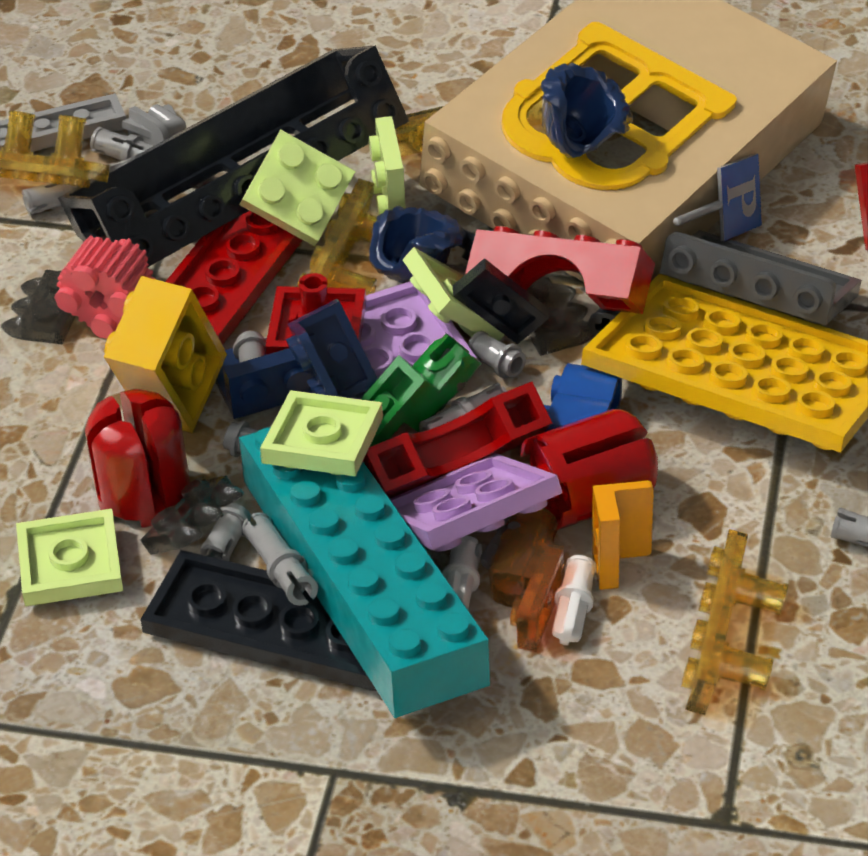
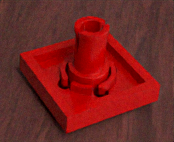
[265,273,367,355]

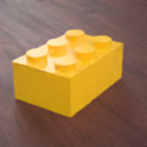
[104,276,227,433]

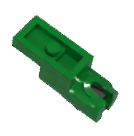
[361,333,482,447]

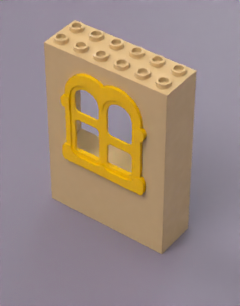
[419,0,837,282]

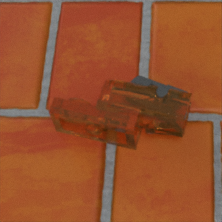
[481,508,564,652]

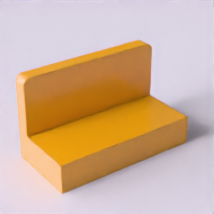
[592,480,654,590]

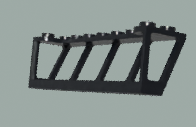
[58,45,409,267]

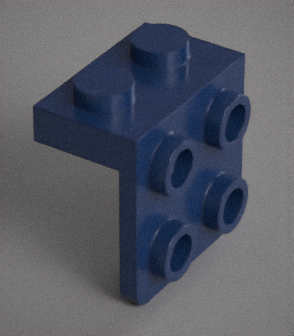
[286,299,378,398]
[215,338,313,419]

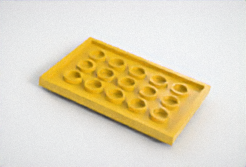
[581,274,868,453]

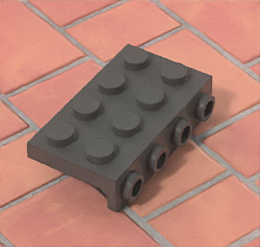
[660,230,862,325]

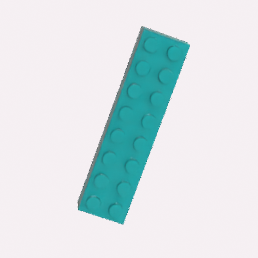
[239,427,490,718]

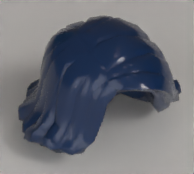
[541,63,634,158]
[369,206,466,283]

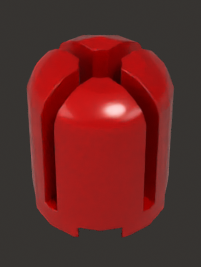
[85,389,191,528]
[521,409,658,530]

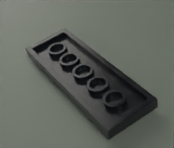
[140,550,377,692]

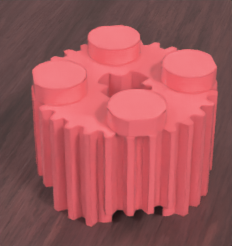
[54,235,156,339]

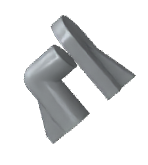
[121,104,186,145]

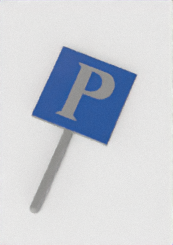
[673,154,762,241]

